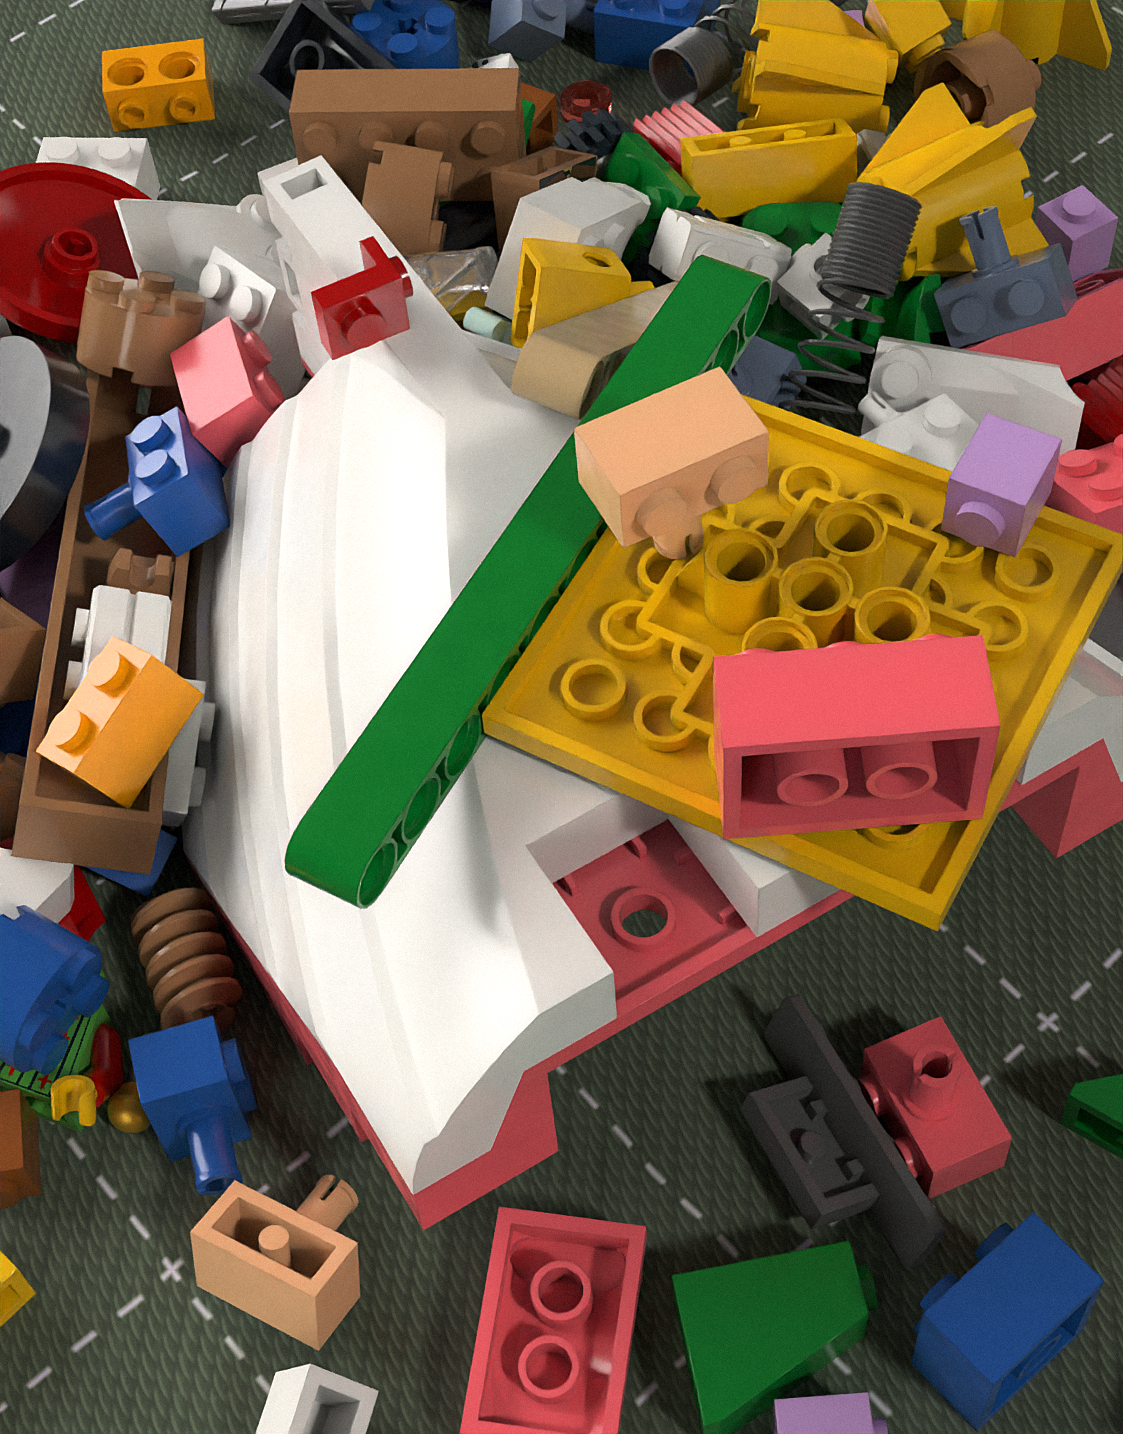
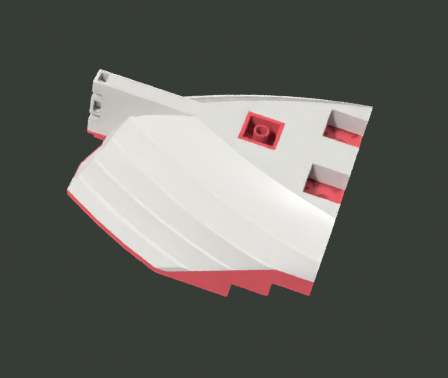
[177,155,1123,1231]

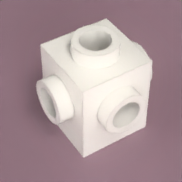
[777,232,870,340]

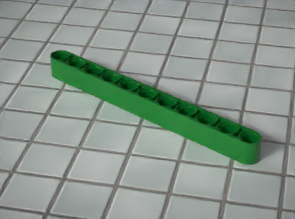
[284,255,772,909]

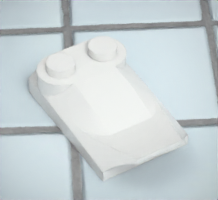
[114,194,283,293]
[861,336,1085,459]

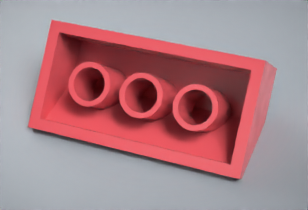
[935,268,1123,381]

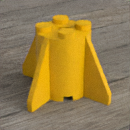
[732,0,898,135]
[939,0,1112,71]
[856,82,1049,282]

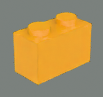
[36,636,204,809]

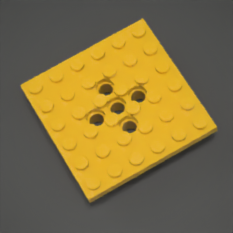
[482,394,1123,932]

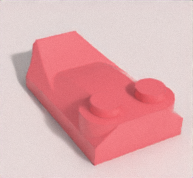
[460,1206,647,1434]

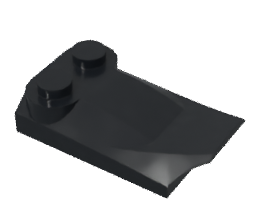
[248,0,401,113]

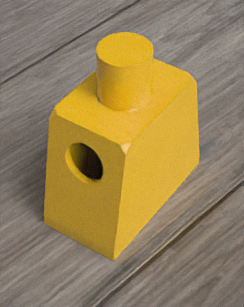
[510,238,655,349]

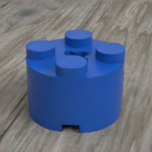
[352,0,460,69]
[0,905,110,1076]

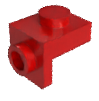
[311,236,413,360]

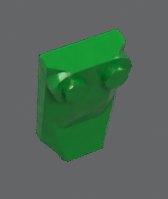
[740,202,861,377]

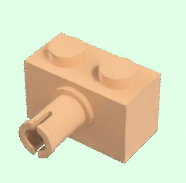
[574,366,769,559]
[190,1175,360,1351]

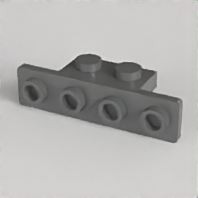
[740,994,946,1270]

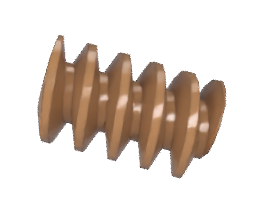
[131,887,243,1033]

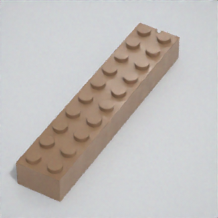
[11,367,190,875]

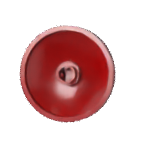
[0,162,152,343]

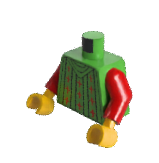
[0,970,124,1133]

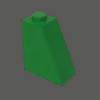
[672,1241,877,1434]

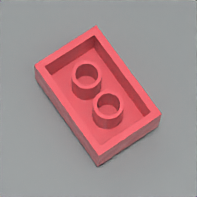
[713,634,1000,839]

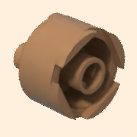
[914,30,1041,129]
[362,140,455,266]
[76,270,206,386]

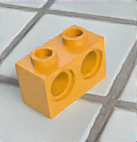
[102,38,215,132]

